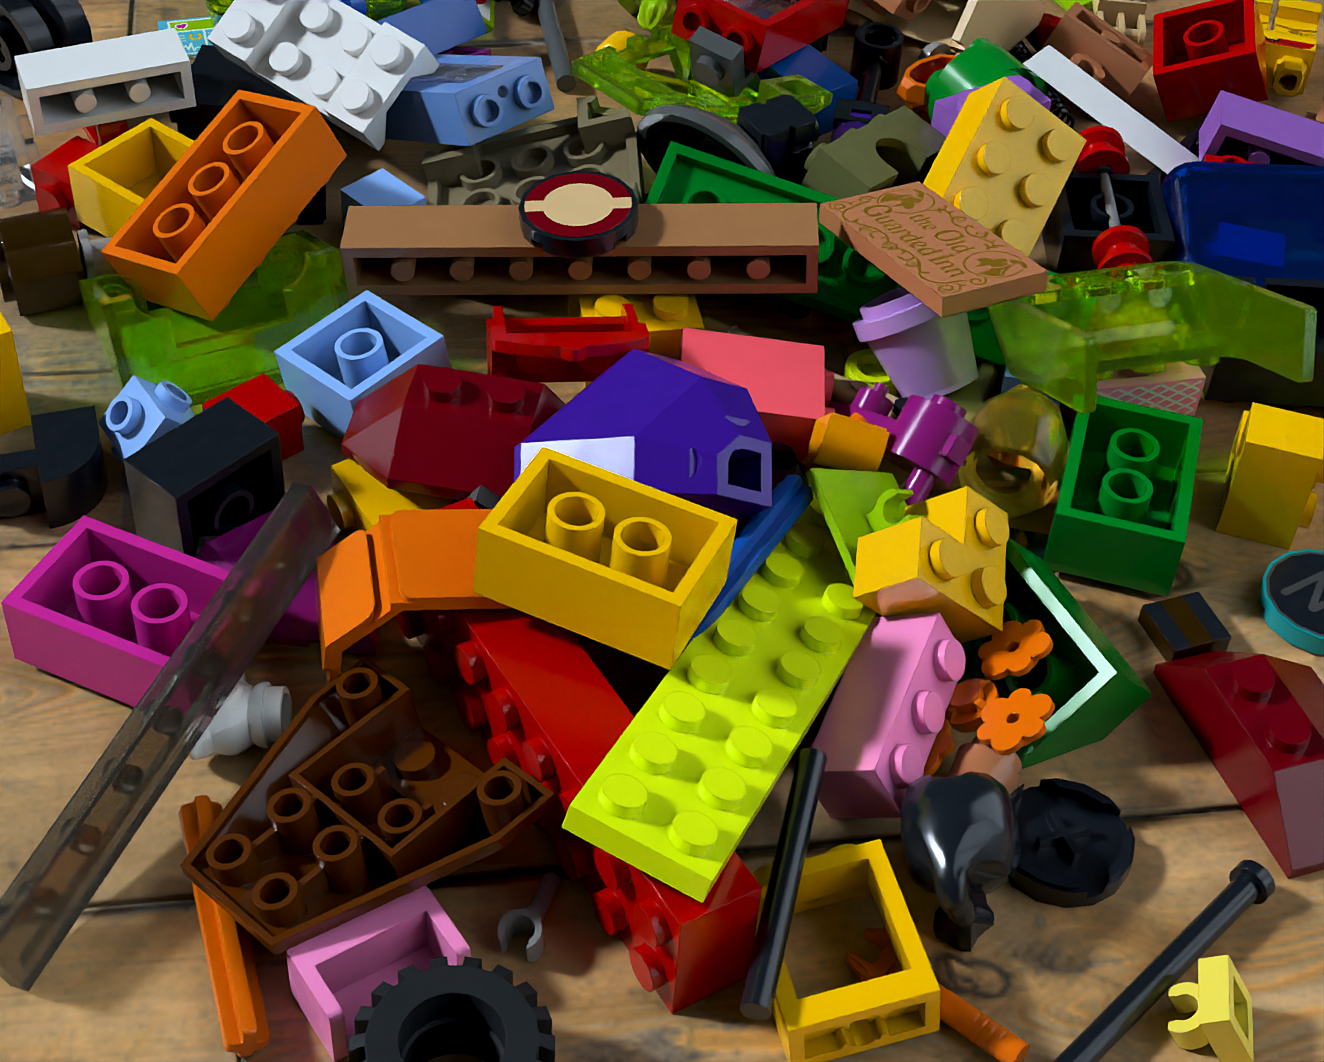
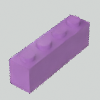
[1199,90,1324,207]

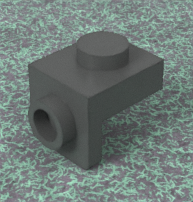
[689,26,755,100]

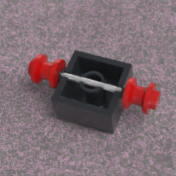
[1042,126,1175,298]

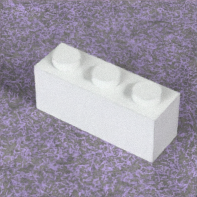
[14,28,196,136]

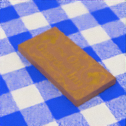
[819,181,1048,318]

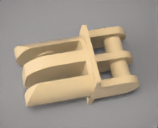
[1092,0,1147,48]

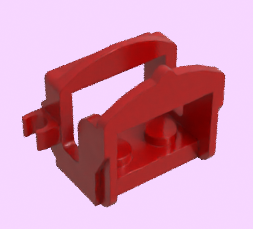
[486,304,650,383]

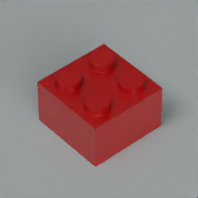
[1153,0,1268,122]

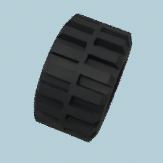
[348,956,555,1062]

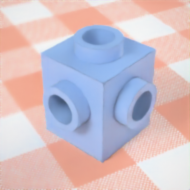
[98,375,195,464]

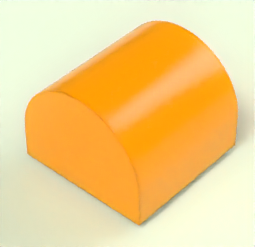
[808,412,890,472]

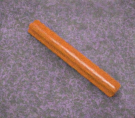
[178,795,271,1058]

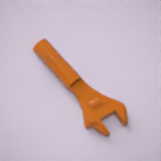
[846,927,1030,1062]

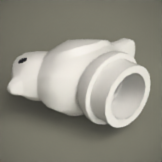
[175,668,292,760]

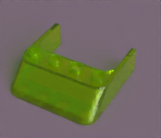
[986,261,1317,414]

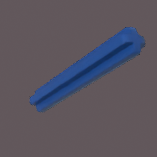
[677,475,813,660]

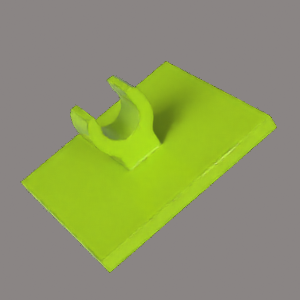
[806,468,925,585]

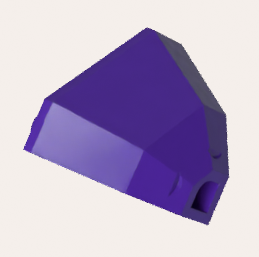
[514,349,772,521]

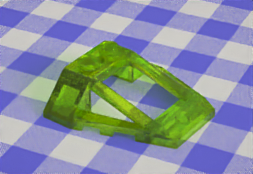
[571,22,833,125]

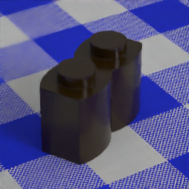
[0,207,90,316]

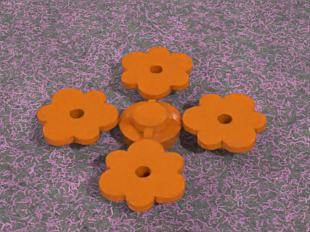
[923,619,1055,776]

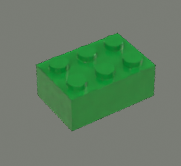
[1044,392,1203,597]

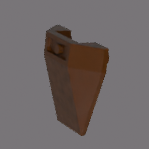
[180,657,557,955]

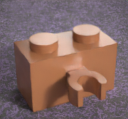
[1039,1,1153,102]

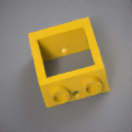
[751,839,941,1062]

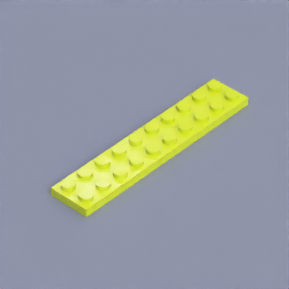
[561,468,879,903]

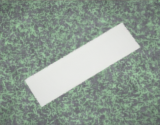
[1023,45,1202,185]

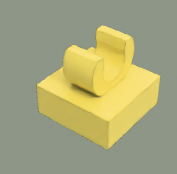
[1168,955,1254,1062]

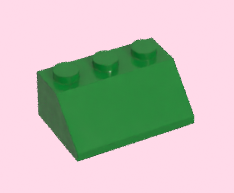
[957,538,1153,769]

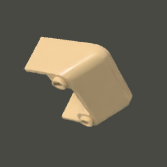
[844,0,1047,55]

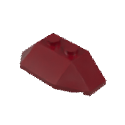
[341,364,565,500]
[1153,650,1324,879]

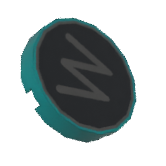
[1257,549,1324,655]

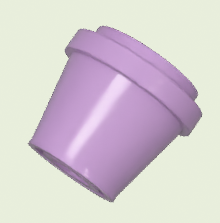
[852,286,980,400]

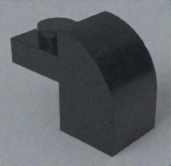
[0,406,108,529]

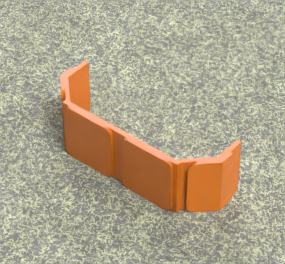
[315,509,512,684]

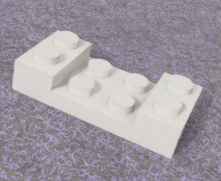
[207,0,440,151]

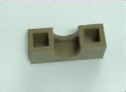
[801,105,946,199]

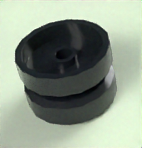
[0,0,93,98]

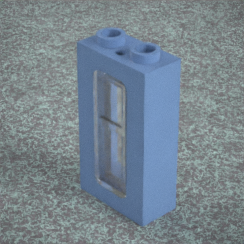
[385,54,555,146]

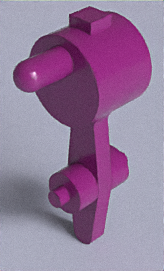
[825,382,979,506]

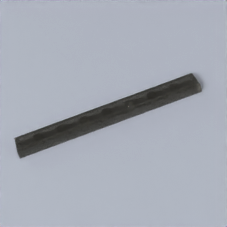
[0,482,340,992]

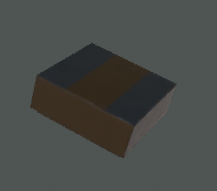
[1138,591,1232,662]

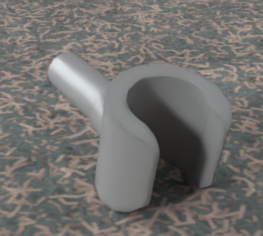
[497,872,561,962]

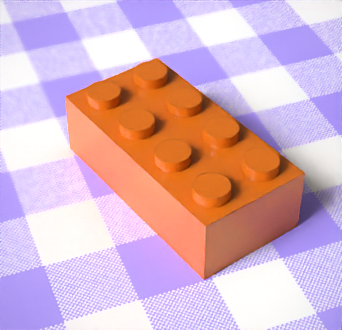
[101,90,347,321]

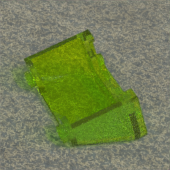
[79,229,349,407]

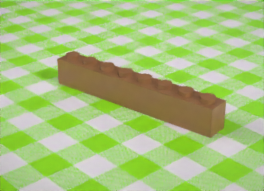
[340,203,819,296]

